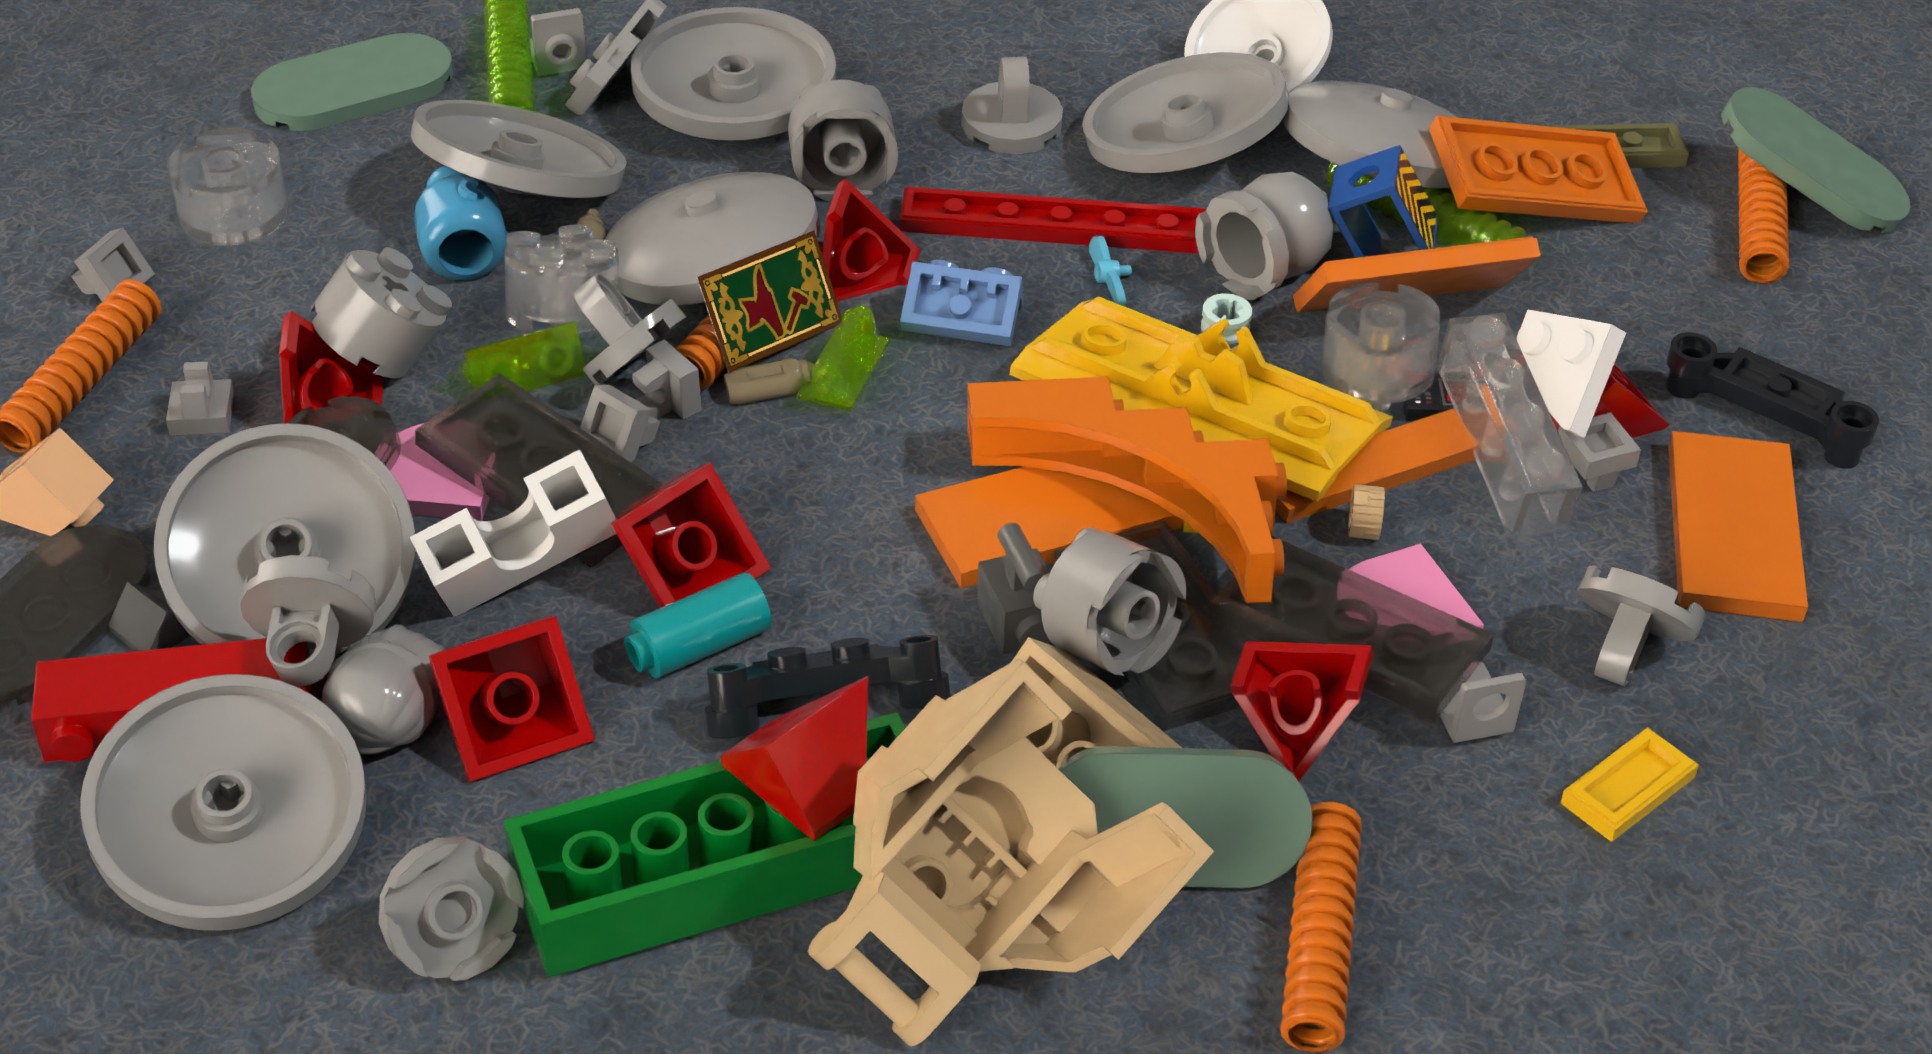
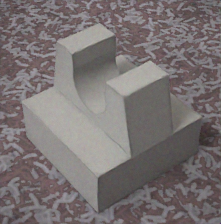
[71,228,155,302]
[632,339,702,419]
[166,361,235,435]
[577,384,660,464]
[1555,413,1641,492]

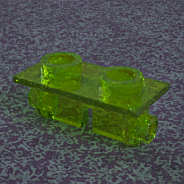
[797,305,890,412]
[461,321,586,405]

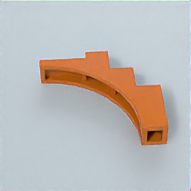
[967,377,1287,604]

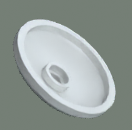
[1184,0,1333,95]

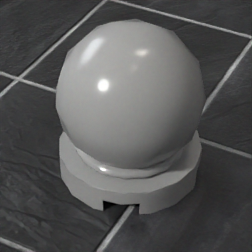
[1195,172,1336,300]

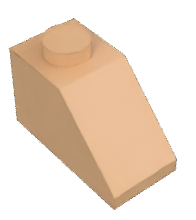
[0,428,114,536]

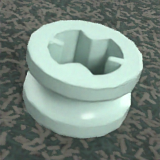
[1201,293,1252,344]

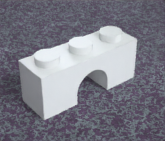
[410,449,616,616]

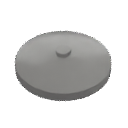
[631,7,836,140]
[1083,52,1289,173]
[1283,80,1461,188]
[410,100,626,198]
[602,172,820,305]
[154,424,415,662]
[81,674,367,931]

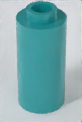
[624,572,772,679]

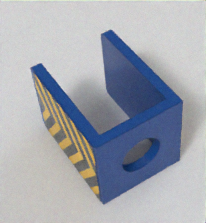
[1328,145,1438,258]

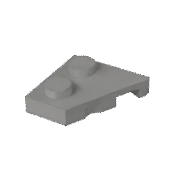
[565,0,667,116]

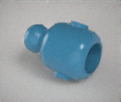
[414,166,510,281]

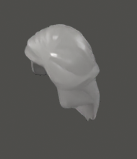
[322,624,444,755]

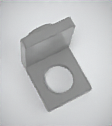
[525,8,586,76]
[1423,662,1526,743]

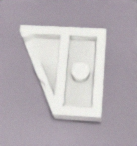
[1507,310,1626,438]

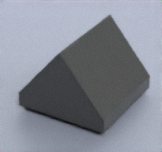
[108,582,190,651]

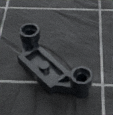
[1666,332,1879,469]
[705,635,951,739]

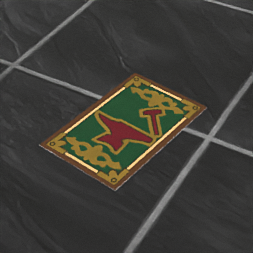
[697,230,843,373]

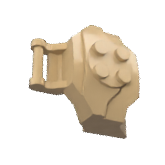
[808,659,1214,1046]

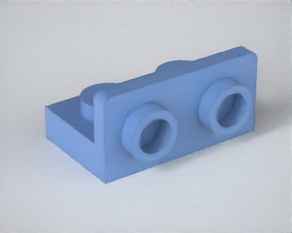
[900,260,1024,346]

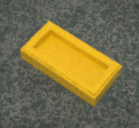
[1560,727,1699,842]

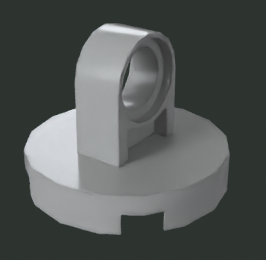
[961,57,1063,154]
[573,273,686,385]
[240,555,376,687]
[1576,565,1706,687]
[379,837,524,981]

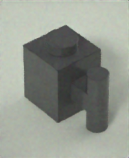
[977,523,1051,654]

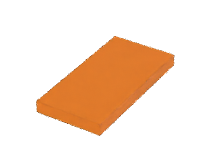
[1429,115,1648,223]
[1293,236,1541,313]
[1668,431,1808,622]
[915,467,1183,589]

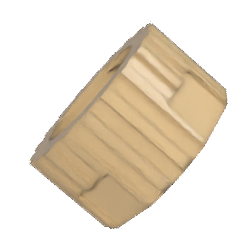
[1348,484,1385,540]

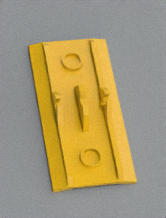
[1009,296,1393,502]

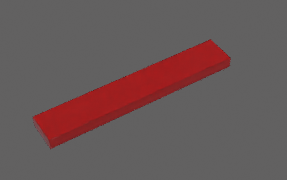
[899,187,1207,254]

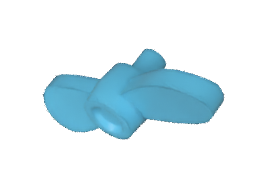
[1089,236,1132,306]

